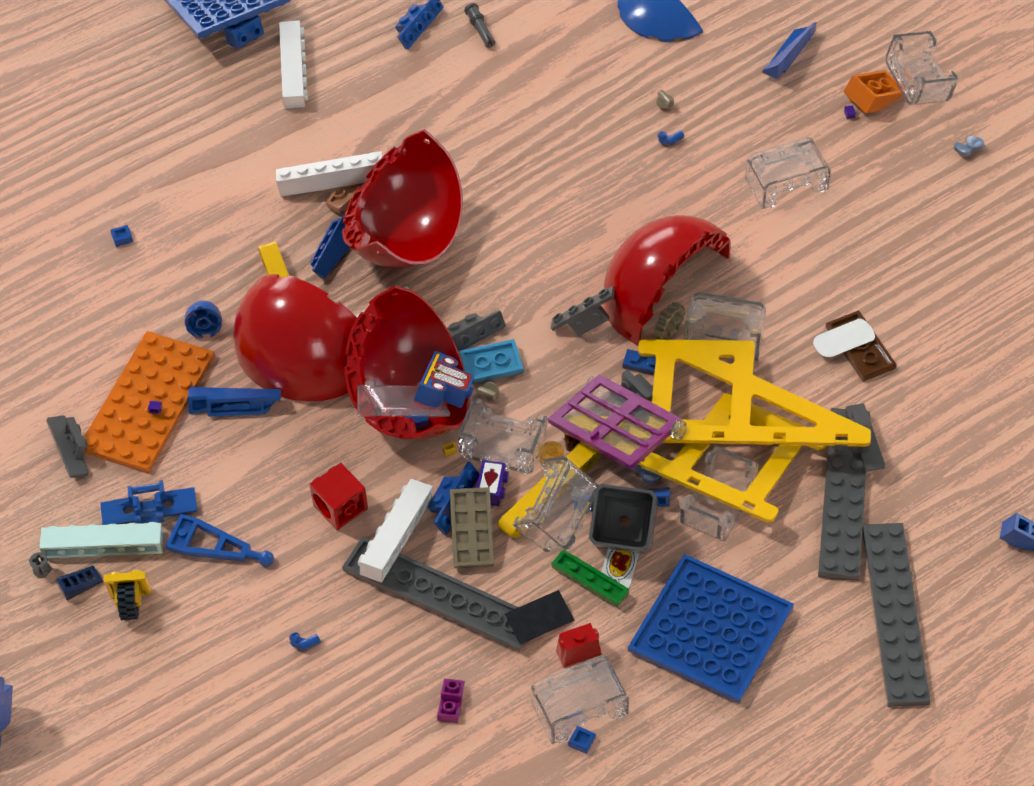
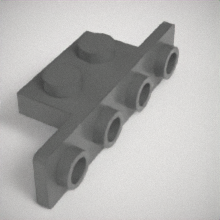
[550,286,615,337]
[447,310,506,352]
[845,403,885,472]
[46,415,89,478]

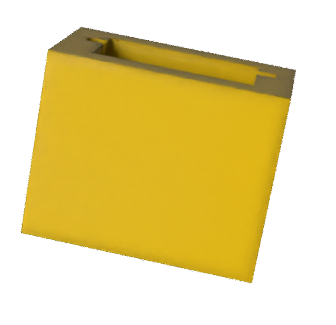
[442,442,457,457]

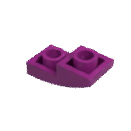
[437,678,465,723]

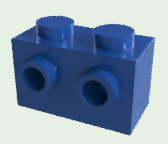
[224,15,264,49]

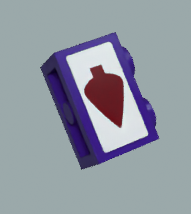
[477,460,509,507]

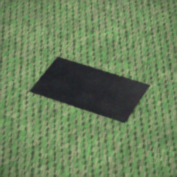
[504,590,574,645]

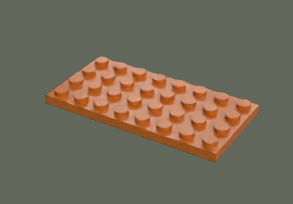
[83,331,215,473]

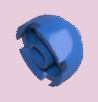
[185,300,222,338]

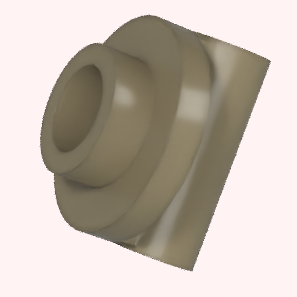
[657,90,674,109]
[477,382,499,401]

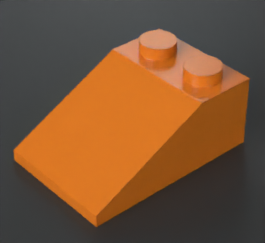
[843,70,908,114]

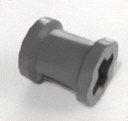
[29,552,51,578]

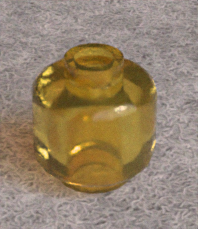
[539,441,564,470]

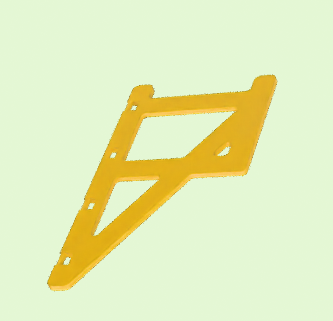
[629,339,871,447]
[561,393,826,523]

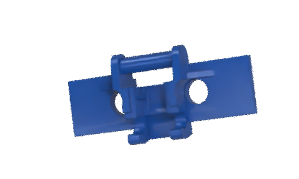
[100,480,197,525]

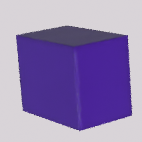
[844,105,856,119]
[148,401,163,414]

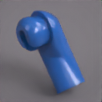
[657,130,684,145]
[289,632,321,650]

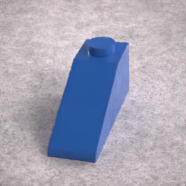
[1000,513,1034,551]

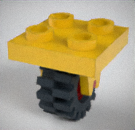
[104,570,151,621]

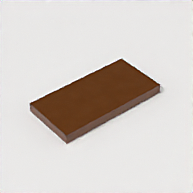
[825,310,897,382]

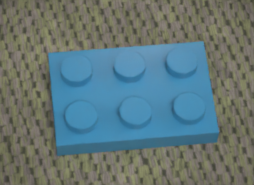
[459,339,524,384]

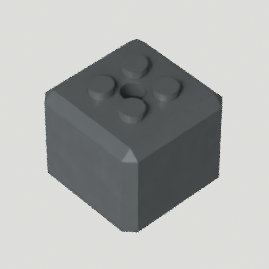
[589,484,658,554]

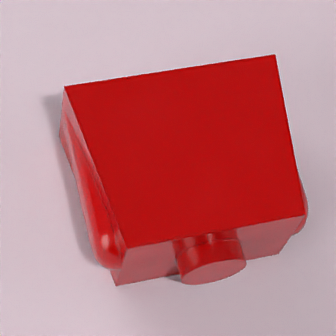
[556,623,602,668]

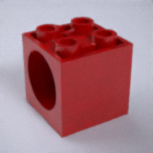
[309,463,368,530]

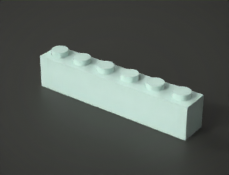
[39,522,164,558]

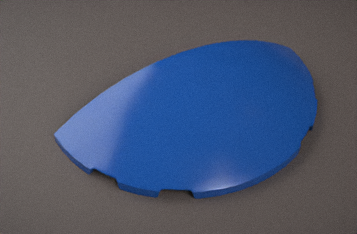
[618,0,703,42]

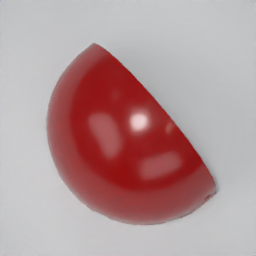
[342,129,463,269]
[603,215,731,346]
[233,274,357,402]
[344,285,469,440]

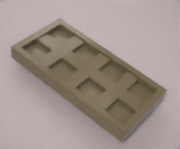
[450,487,494,568]

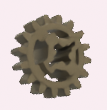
[654,302,685,340]

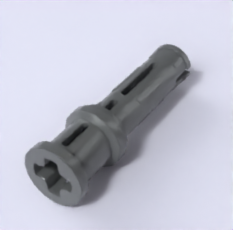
[464,3,495,48]

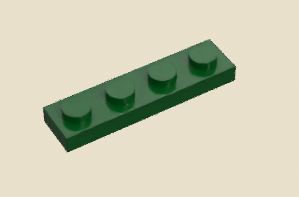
[551,549,629,607]

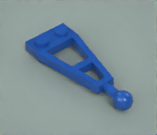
[165,514,274,567]

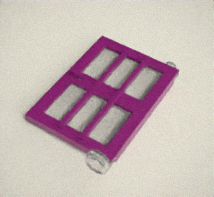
[547,374,687,470]

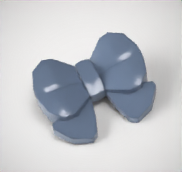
[954,136,985,156]
[632,459,662,484]

